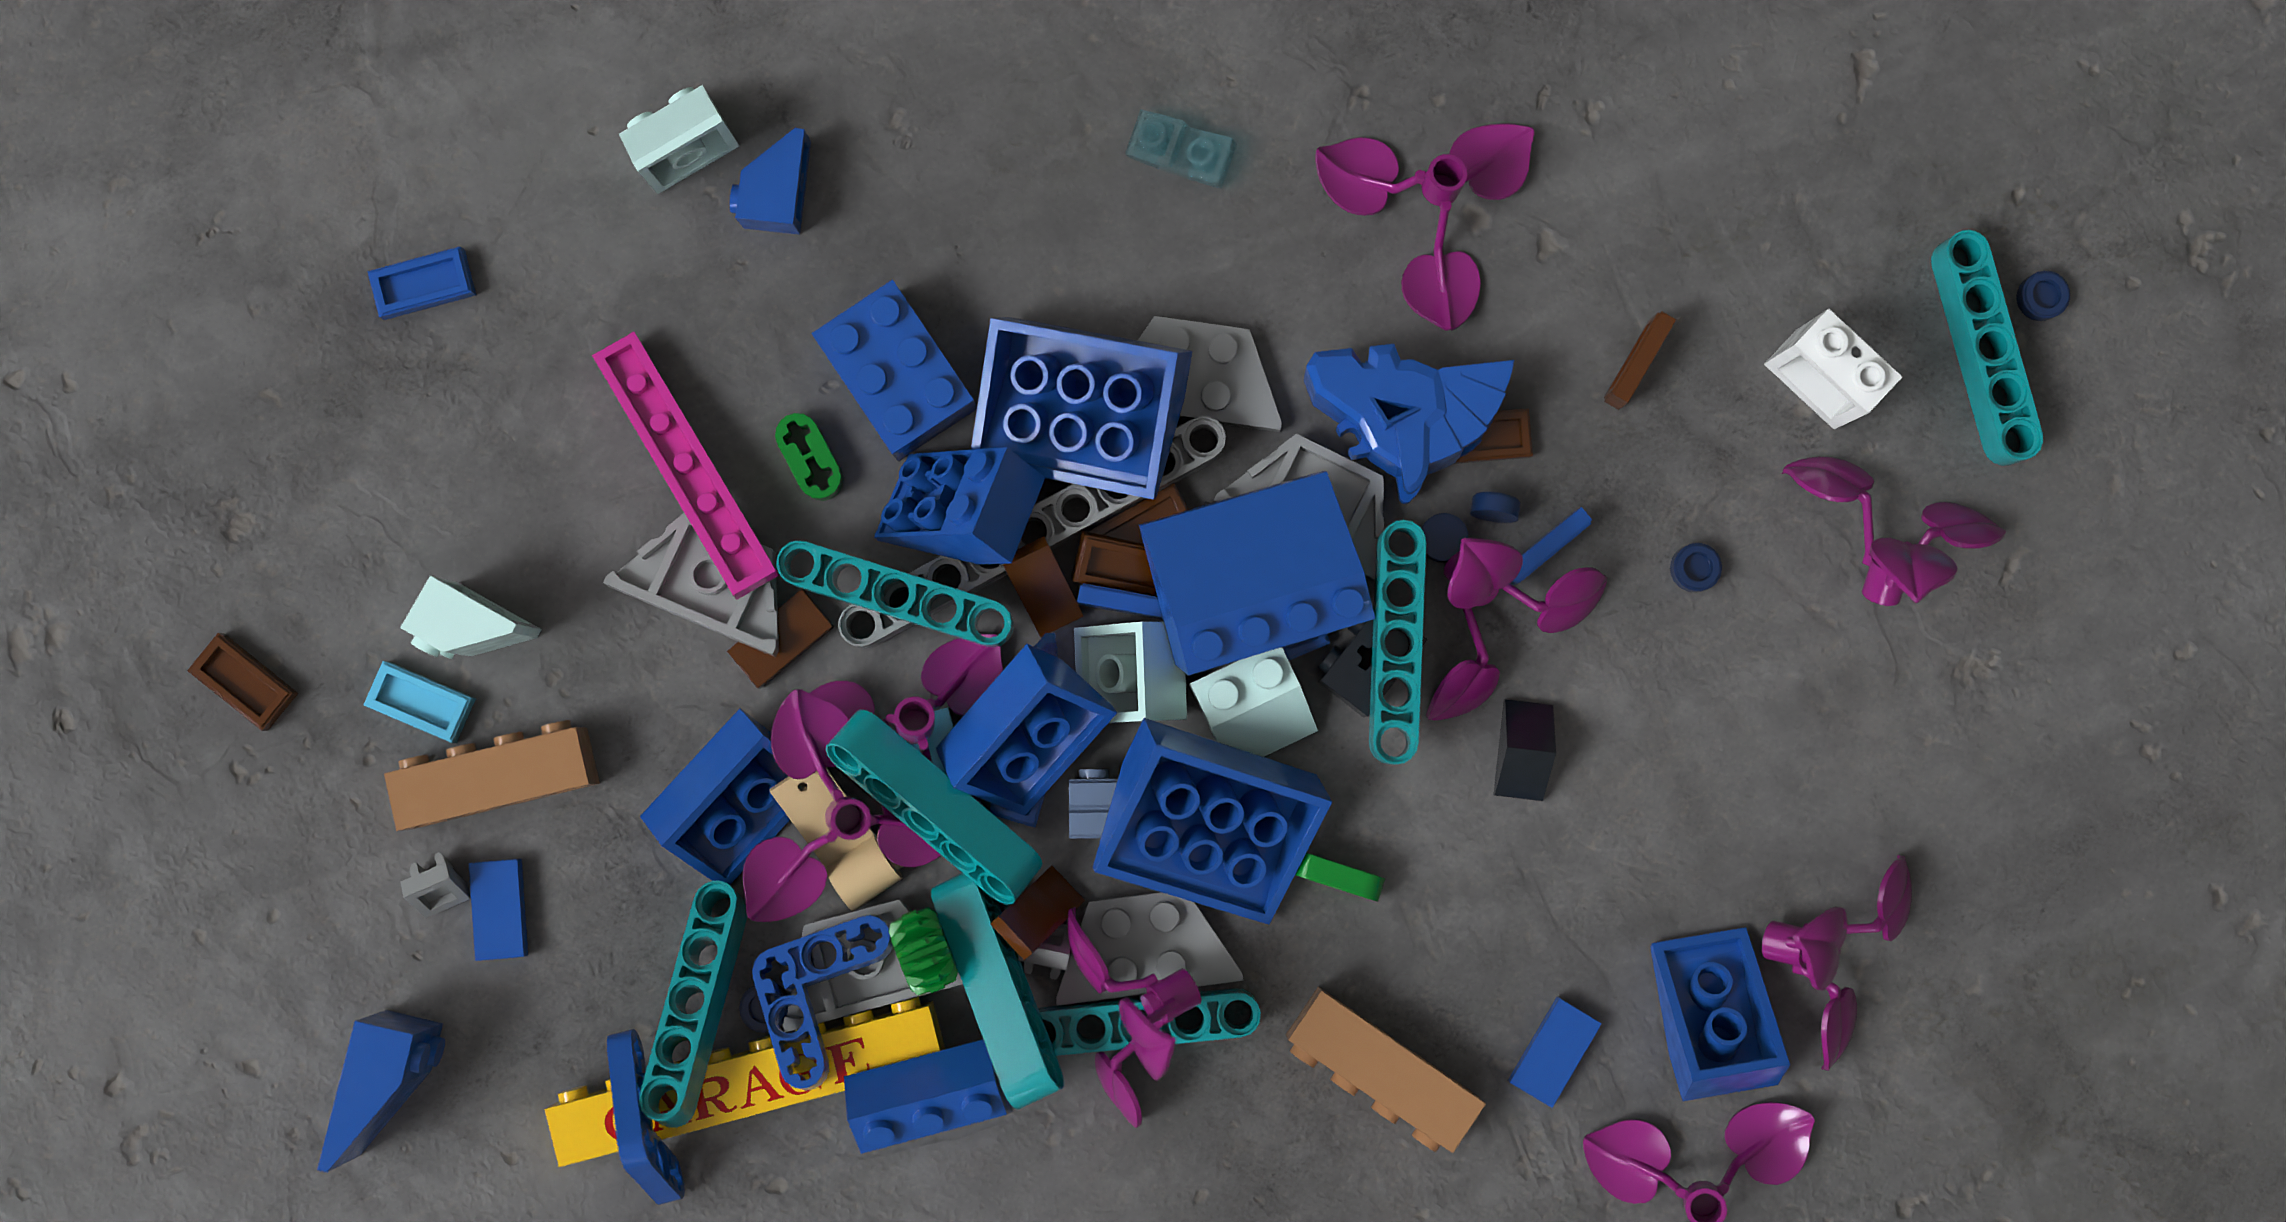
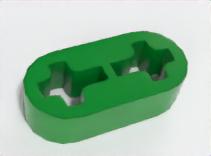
[775,413,844,501]
[1295,853,1386,902]

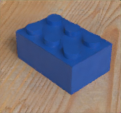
[811,279,977,461]

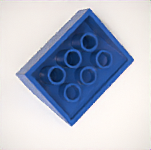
[971,317,1193,500]
[1139,471,1375,675]
[1093,718,1332,925]

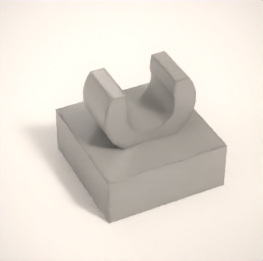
[400,852,471,918]
[1018,924,1071,980]

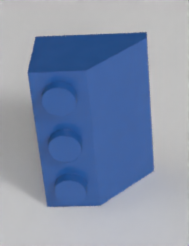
[935,644,1117,816]
[640,708,790,885]
[844,1040,1013,1154]

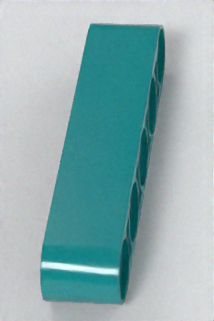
[1931,230,2043,466]
[1369,520,1426,765]
[776,541,1014,647]
[825,710,1043,905]
[931,873,1065,1110]
[639,881,748,1128]
[1038,988,1261,1056]

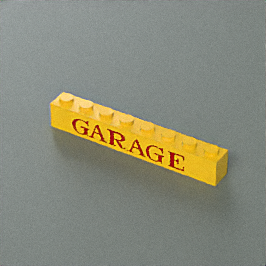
[544,996,945,1167]

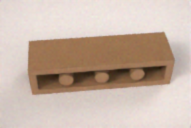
[384,720,600,831]
[1285,986,1486,1153]

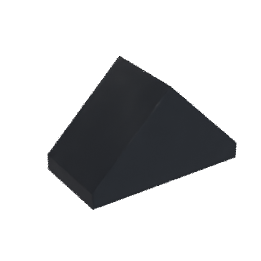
[1493,699,1556,801]

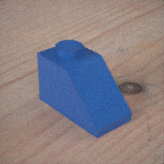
[730,128,811,235]

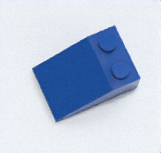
[1650,927,1790,1101]
[317,1010,445,1172]

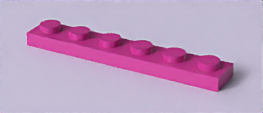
[592,332,779,600]

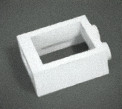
[1764,309,1902,429]

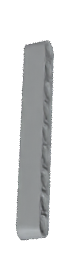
[838,416,1226,649]

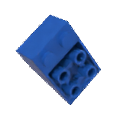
[874,447,1045,564]

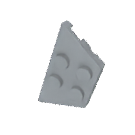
[1137,316,1282,432]
[1213,434,1384,581]
[603,513,779,657]
[1056,892,1243,1006]
[783,898,963,1032]

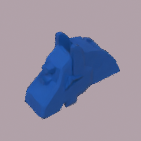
[1303,344,1514,504]

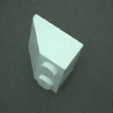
[619,85,739,194]
[400,576,542,659]
[1074,621,1187,723]
[1189,647,1318,757]

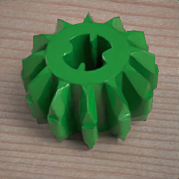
[889,908,958,996]

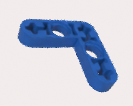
[752,915,893,1091]
[607,1029,685,1205]

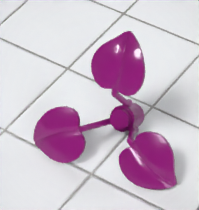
[1315,124,1534,331]
[1782,457,2006,606]
[1426,538,1608,720]
[809,634,1003,805]
[742,689,941,922]
[1762,855,1912,1071]
[1068,907,1201,1128]
[1583,1102,1814,1222]

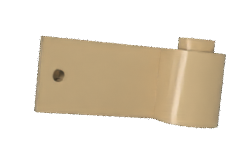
[769,767,903,912]

